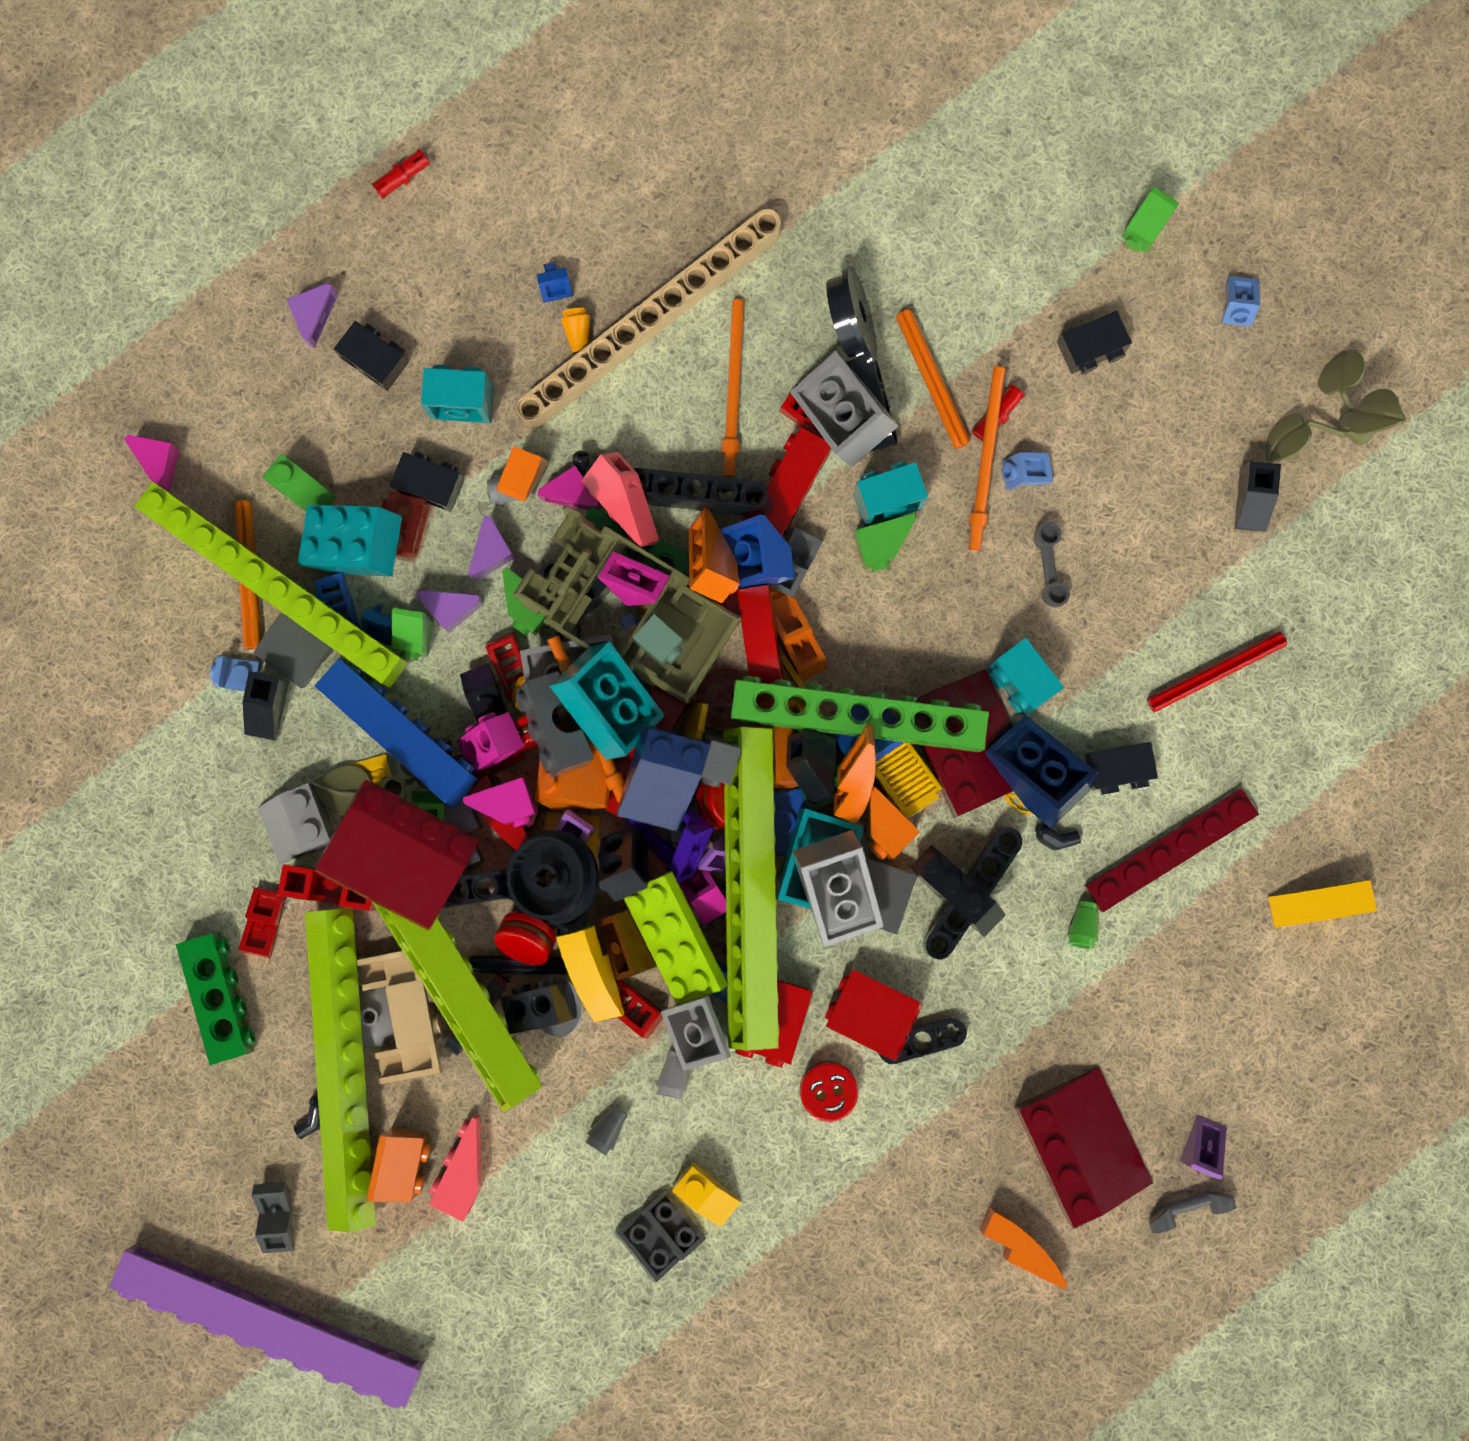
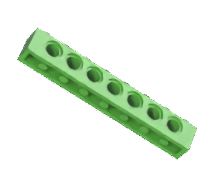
[731,676,989,752]

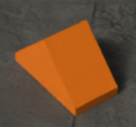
[497,446,549,502]

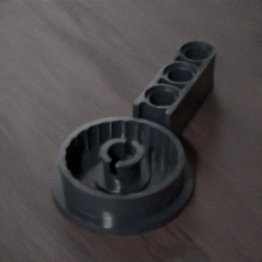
[826,266,898,452]
[442,830,599,925]

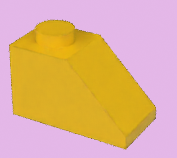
[672,1161,741,1227]

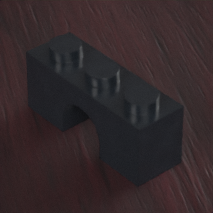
[910,844,1006,938]

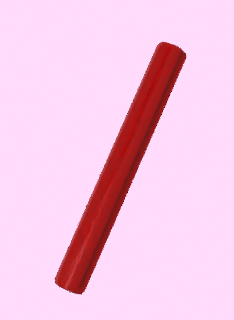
[1147,632,1287,712]

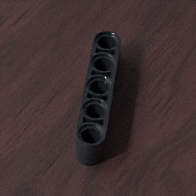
[633,468,773,517]
[923,827,1023,960]

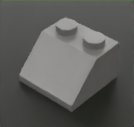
[258,783,334,865]
[661,995,731,1071]

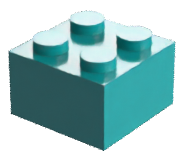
[421,364,494,424]
[853,461,928,527]
[987,638,1064,716]

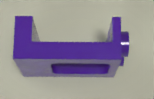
[625,807,714,883]

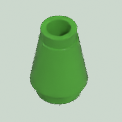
[1067,901,1098,949]

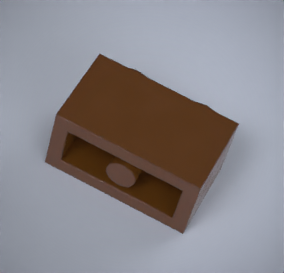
[596,910,657,981]

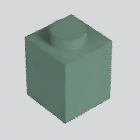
[633,614,684,667]

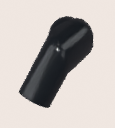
[572,450,613,473]
[1035,821,1081,851]

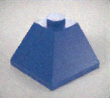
[720,515,795,590]

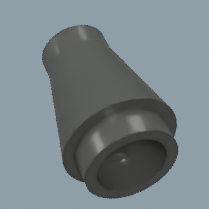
[585,1106,627,1156]

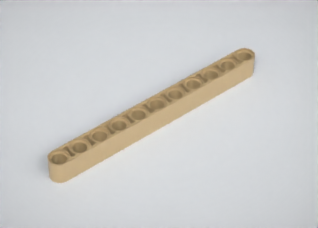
[516,208,781,428]

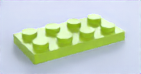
[624,871,728,1005]

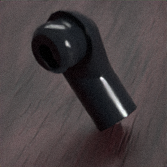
[294,1094,320,1139]

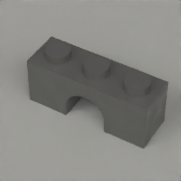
[516,671,594,778]
[701,726,741,787]

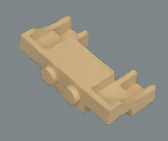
[357,951,443,1085]

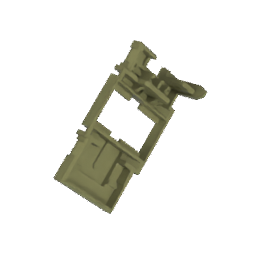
[513,503,741,705]

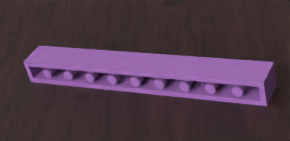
[109,1245,424,1408]

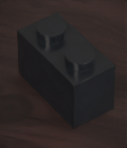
[1057,311,1132,375]
[333,321,409,391]
[389,451,464,512]
[1084,742,1158,795]

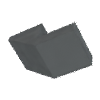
[769,526,823,598]
[252,1182,294,1254]

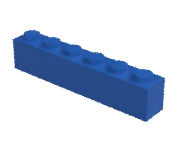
[315,658,479,808]

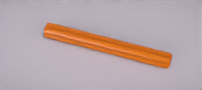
[896,309,970,449]
[234,500,262,650]

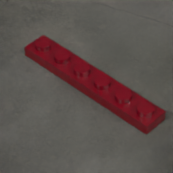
[1085,789,1259,913]

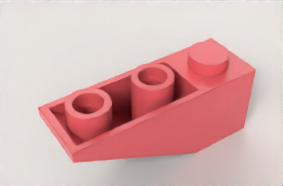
[581,452,659,547]
[429,1114,481,1222]

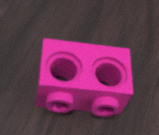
[456,712,524,774]

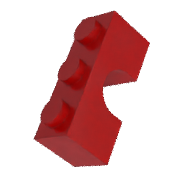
[277,864,377,911]

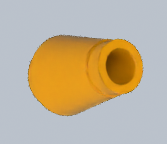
[560,307,590,354]

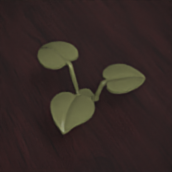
[1265,349,1406,463]
[313,738,452,817]

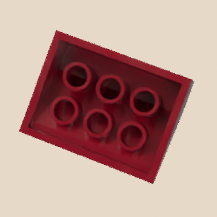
[914,669,1013,818]
[313,779,479,931]
[1014,1067,1153,1229]

